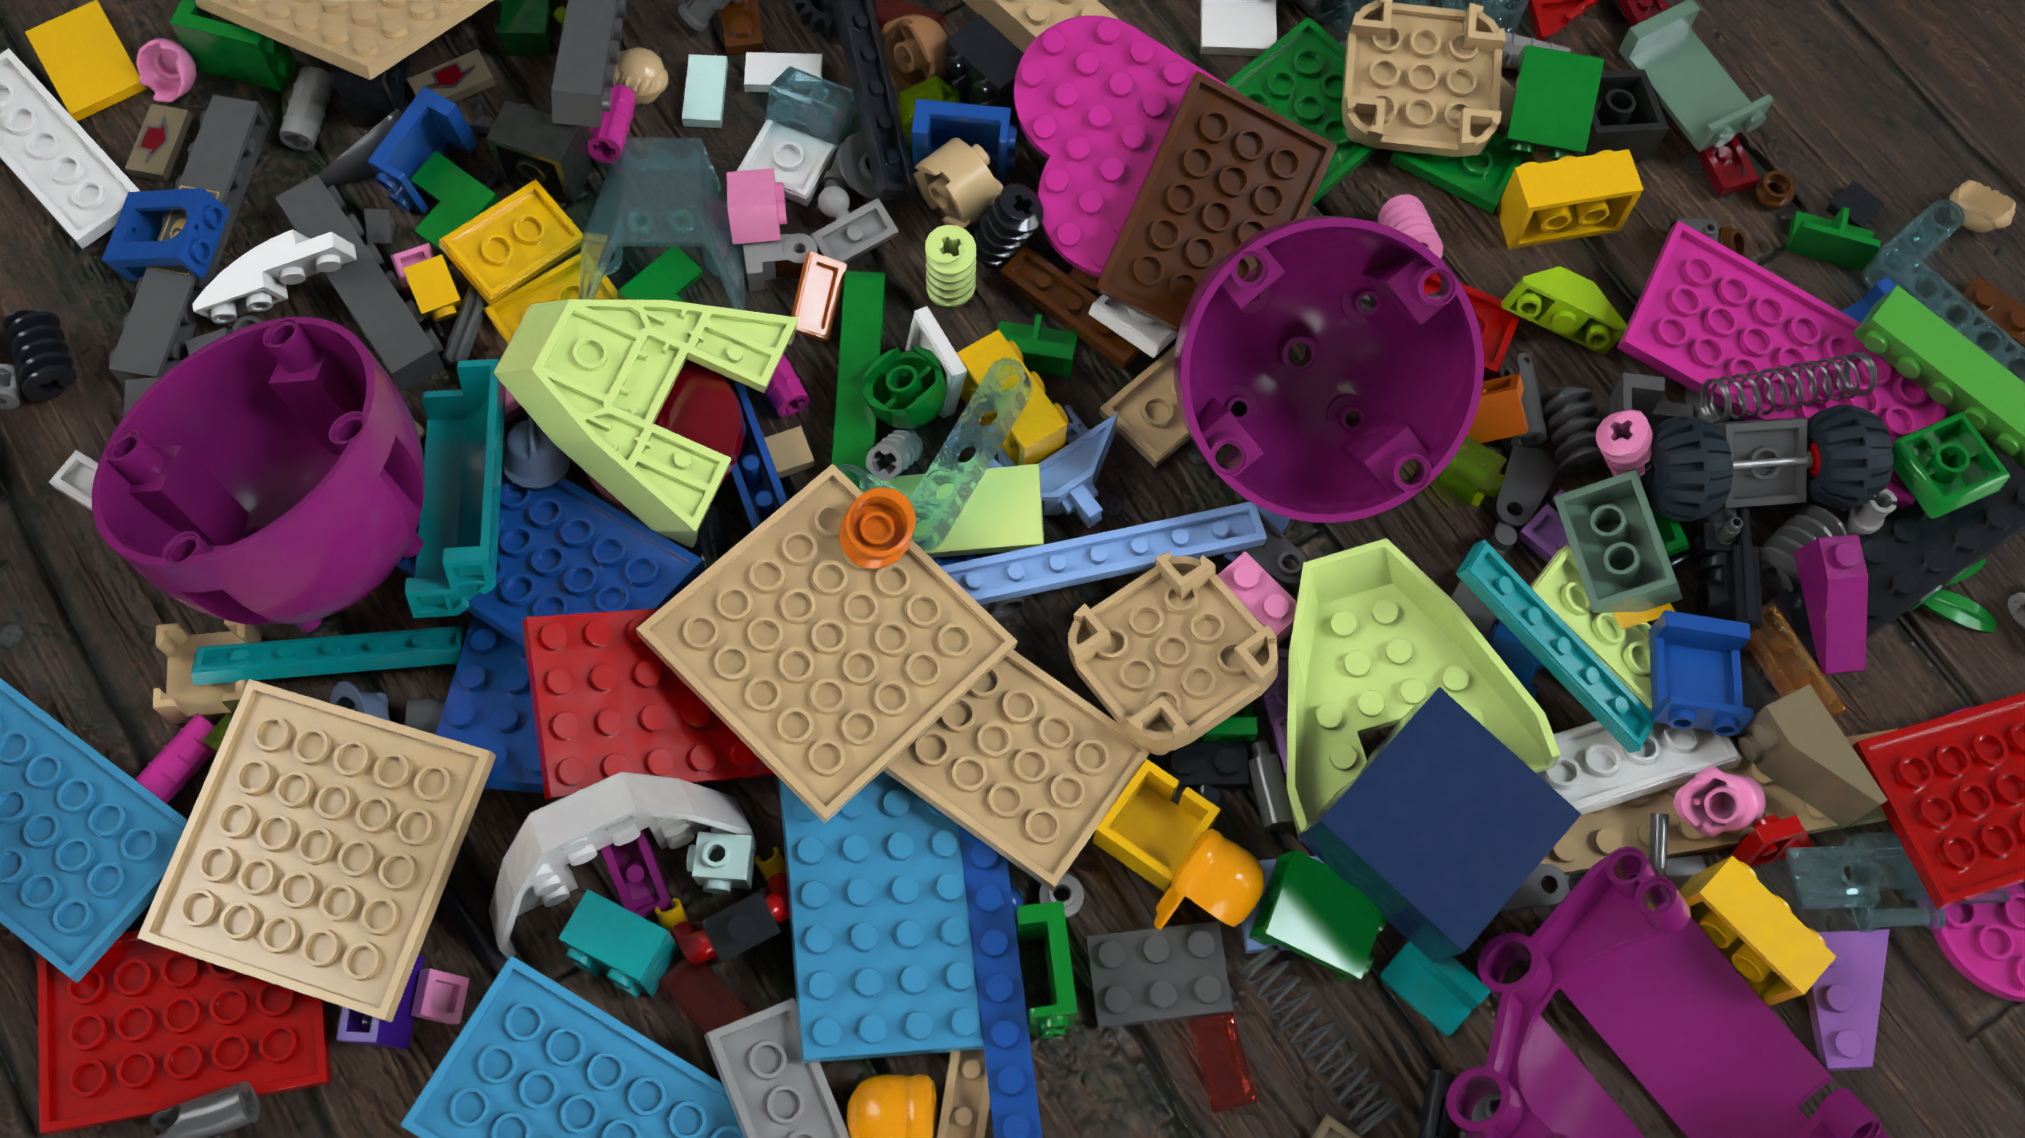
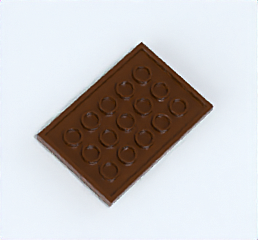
[1093,71,1337,332]

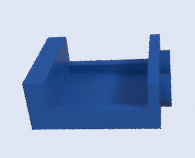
[367,86,479,215]
[912,99,1018,184]
[1649,610,1754,736]

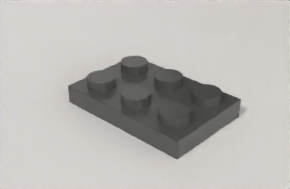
[1085,921,1233,1029]

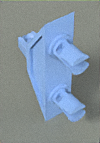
[983,405,1118,528]

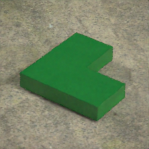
[410,151,499,258]
[617,244,703,302]

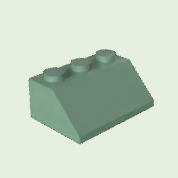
[1553,469,1682,613]

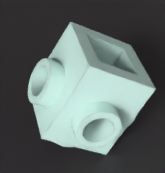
[686,827,757,894]

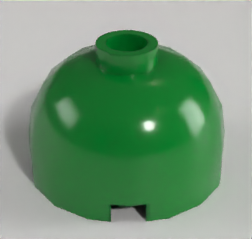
[863,346,948,429]

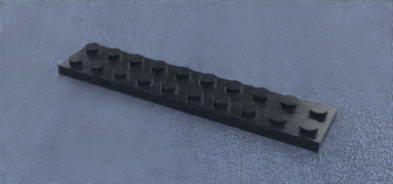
[1740,444,2025,716]

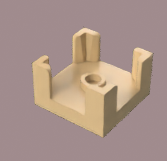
[153,620,261,724]

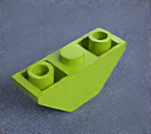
[1501,266,1627,355]

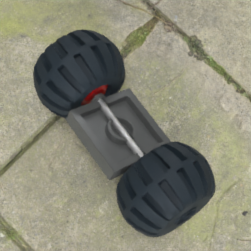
[1641,405,1894,522]

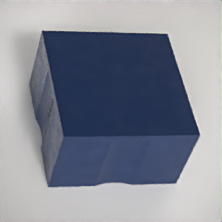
[1297,687,1581,963]

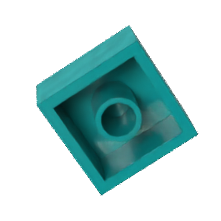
[558,889,680,998]

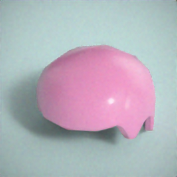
[136,38,197,102]

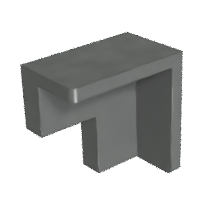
[1599,372,1693,429]

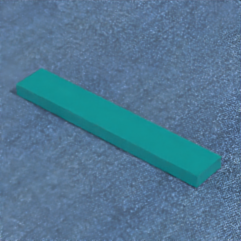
[1456,540,1655,753]
[191,626,467,685]

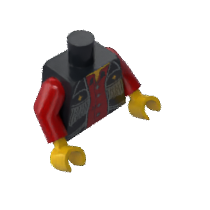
[655,847,790,966]

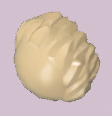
[615,47,668,105]
[1949,180,2016,233]

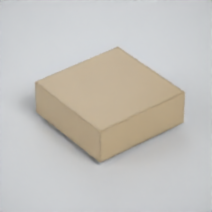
[764,426,815,478]

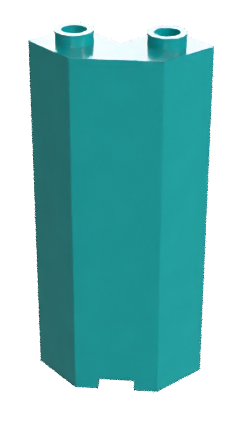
[405,359,506,618]

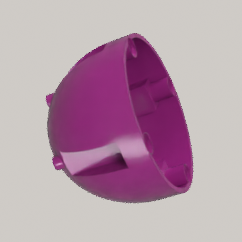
[1174,216,1484,523]
[92,317,425,633]

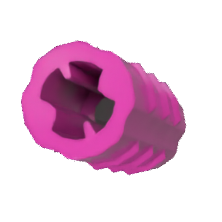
[587,84,636,163]
[765,354,810,417]
[135,713,225,804]

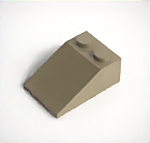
[1736,684,1888,828]

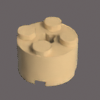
[914,138,1004,229]

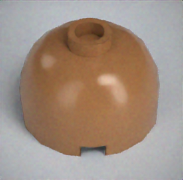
[880,14,948,95]

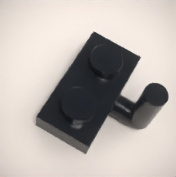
[1159,742,1250,806]

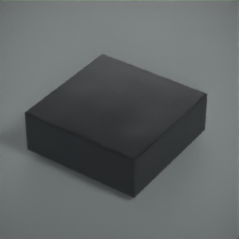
[1826,180,1885,228]

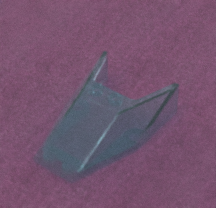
[578,137,745,310]

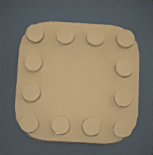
[1341,0,1506,157]
[1068,551,1278,755]

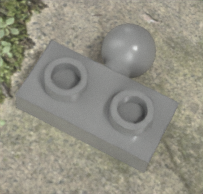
[810,186,899,263]

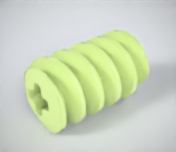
[925,225,976,308]

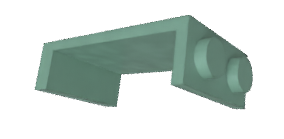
[1619,0,1774,152]

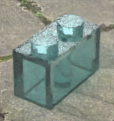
[765,66,857,145]

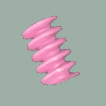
[1377,194,1443,259]
[1595,409,1653,480]

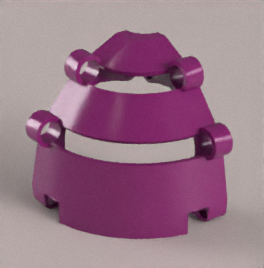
[1446,846,1891,1138]

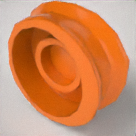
[839,487,916,569]

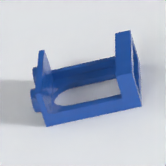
[102,188,230,282]

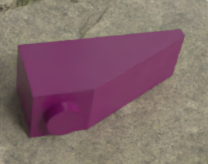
[1794,534,1868,676]
[601,828,672,917]

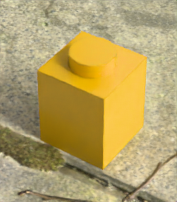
[403,254,462,322]

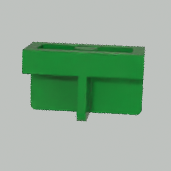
[1785,207,1881,271]
[998,314,1077,378]

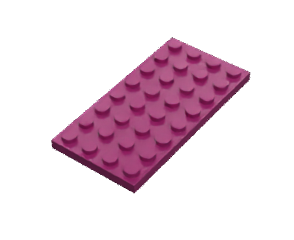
[1617,220,1948,509]

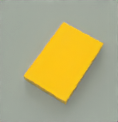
[25,0,147,122]
[439,179,586,306]
[483,249,619,346]

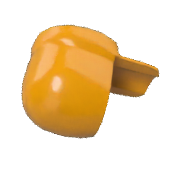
[1154,829,1265,931]
[846,1074,938,1138]

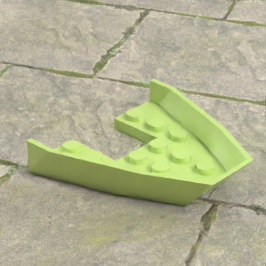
[493,299,799,548]
[1287,538,1561,842]

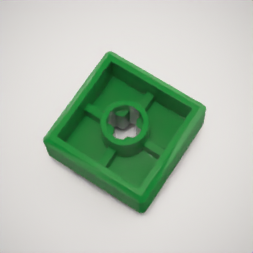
[1892,412,2010,519]

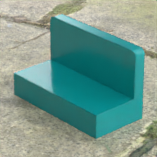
[1379,941,1490,1037]

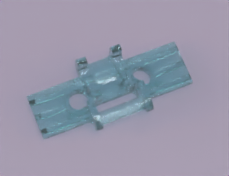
[1785,832,2011,932]

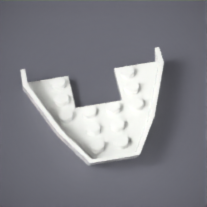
[488,772,756,958]

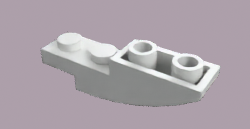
[192,229,357,324]

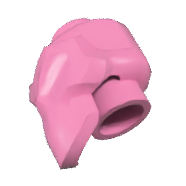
[1673,766,1766,837]

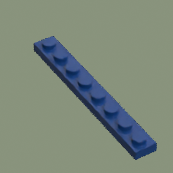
[958,824,1043,1138]

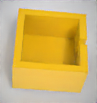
[1093,759,1221,893]

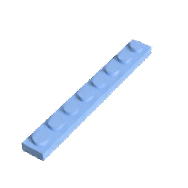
[940,502,1267,605]

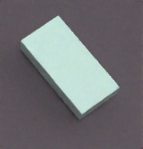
[682,54,728,128]

